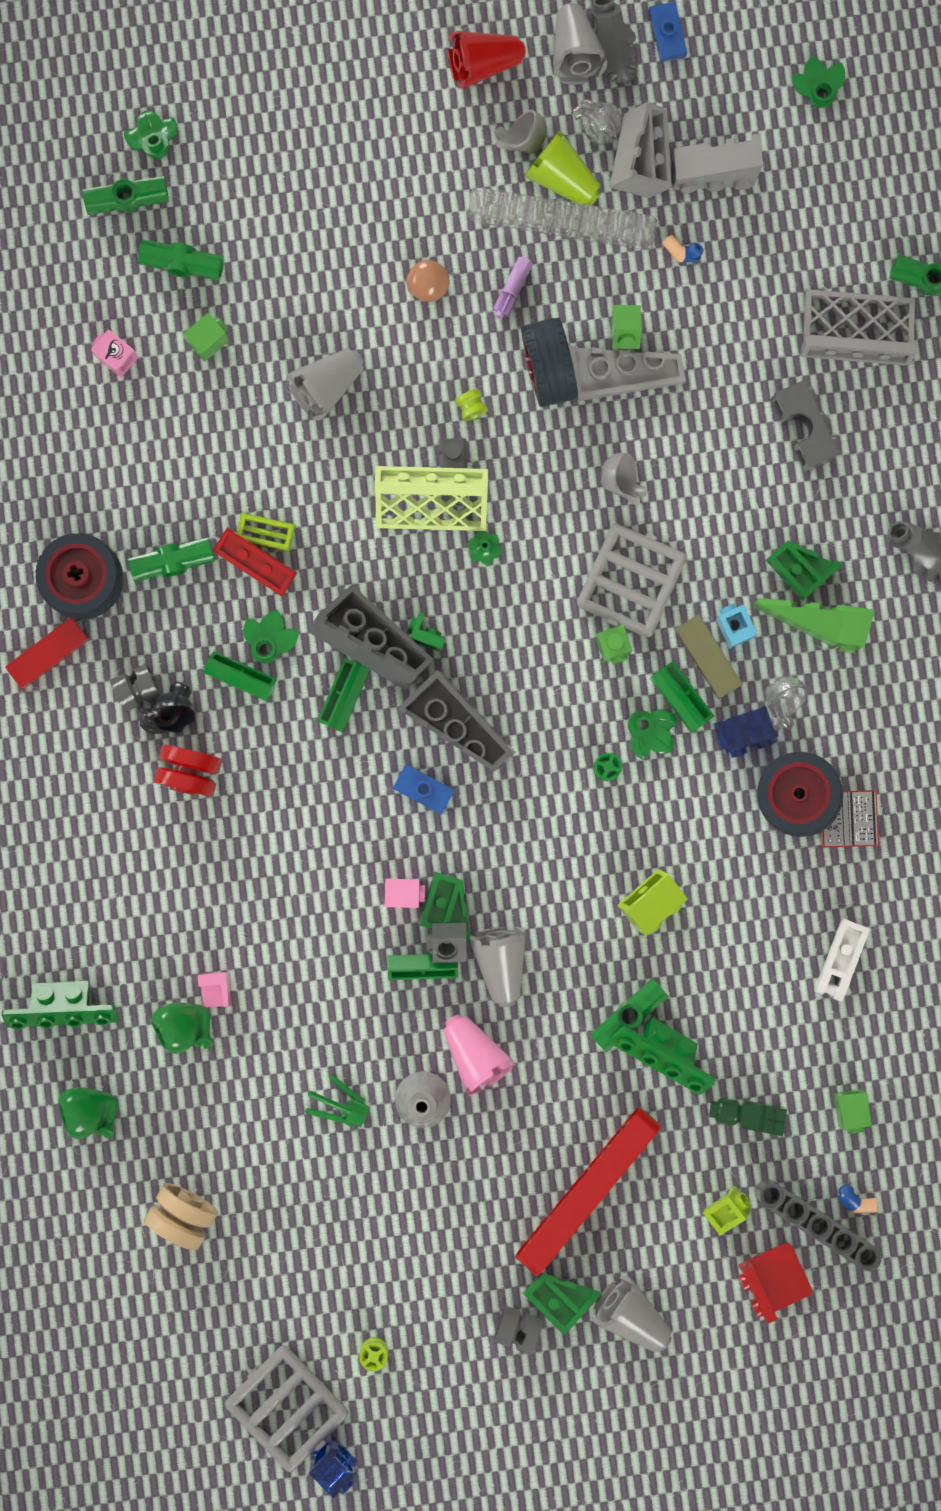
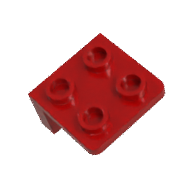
[738,1242,812,1324]

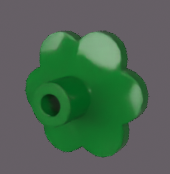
[468,531,502,565]

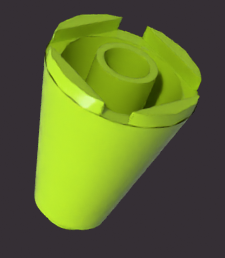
[524,131,601,207]

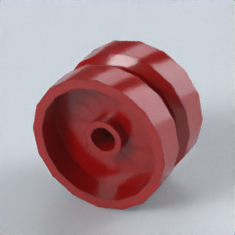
[153,744,223,797]

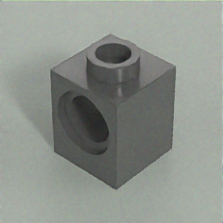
[427,923,467,963]

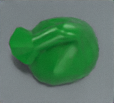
[150,1003,214,1054]
[58,1087,119,1139]

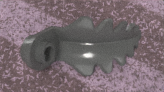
[591,0,638,84]
[888,521,941,584]

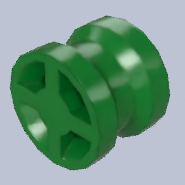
[593,753,622,782]

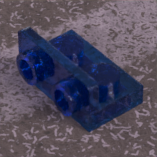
[712,706,779,758]

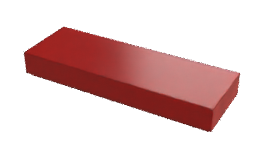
[212,527,298,596]
[5,618,90,690]

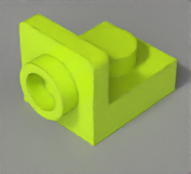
[703,1186,752,1235]

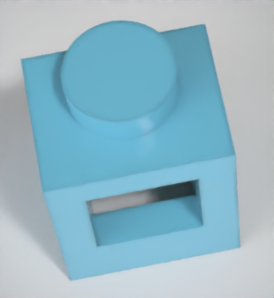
[716,604,758,649]

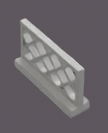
[801,289,916,366]

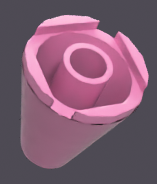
[443,1014,516,1096]

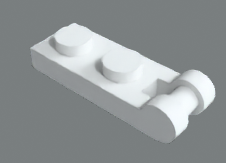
[814,919,870,1002]

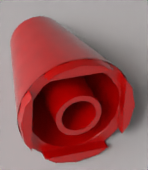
[448,31,526,88]

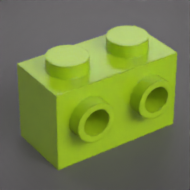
[617,869,688,936]

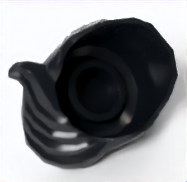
[139,682,196,734]

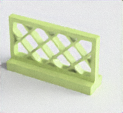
[375,466,488,531]

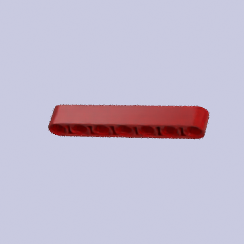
[515,1107,661,1276]

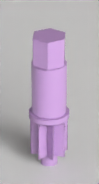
[493,256,533,320]

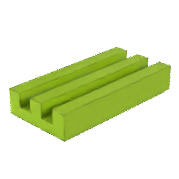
[237,513,296,553]

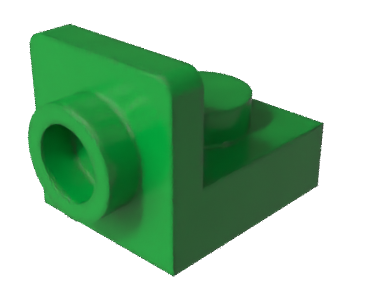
[407,612,445,653]

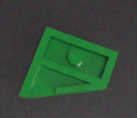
[765,541,842,601]
[418,872,471,941]
[522,1273,602,1335]

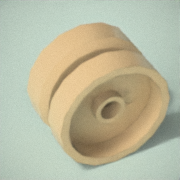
[143,1183,219,1250]

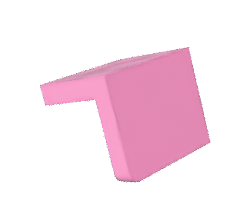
[198,972,232,1008]

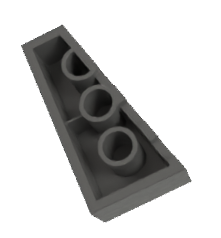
[308,585,434,691]
[397,670,516,772]

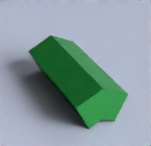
[203,651,277,702]
[317,658,370,733]
[650,661,714,733]
[388,954,459,980]

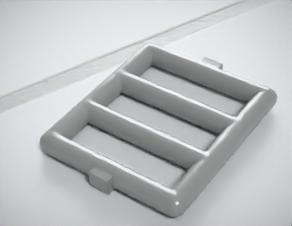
[577,523,687,638]
[225,1345,349,1472]

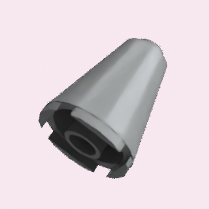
[553,3,608,85]
[286,348,364,421]
[469,927,526,1007]
[395,1071,451,1128]
[592,1276,671,1352]

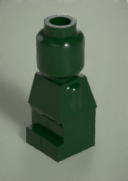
[709,1098,787,1136]

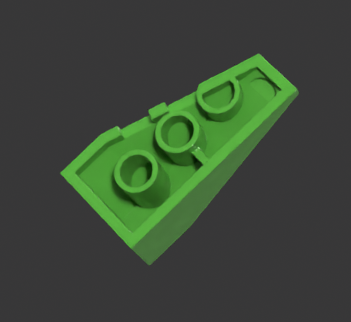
[753,598,875,653]

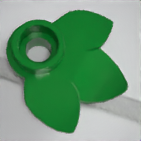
[792,56,845,108]
[124,110,178,159]
[243,610,299,664]
[628,709,678,760]

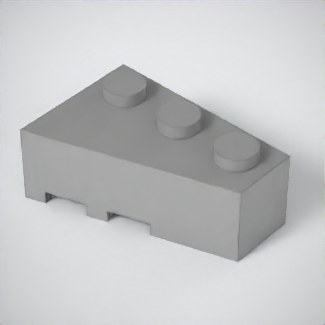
[609,102,672,198]
[671,133,763,193]

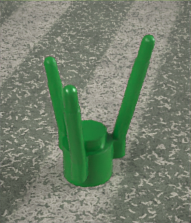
[305,1075,370,1127]

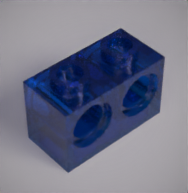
[308,1436,357,1499]

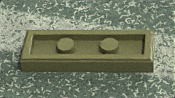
[675,614,743,700]

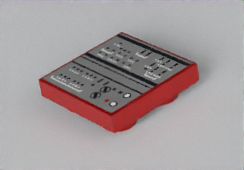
[821,790,879,848]

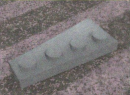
[569,346,686,402]

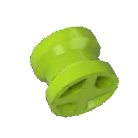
[455,389,488,421]
[359,1337,388,1371]

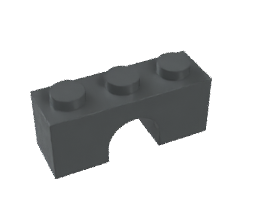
[771,380,840,473]

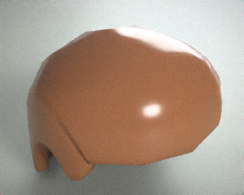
[406,260,450,302]

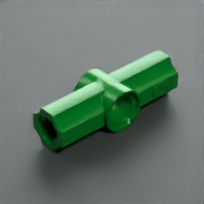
[83,176,169,215]
[138,239,224,281]
[889,254,941,296]
[128,538,215,583]
[590,978,669,1053]

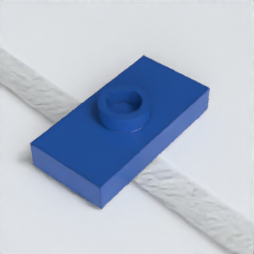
[648,1,688,62]
[393,764,455,815]

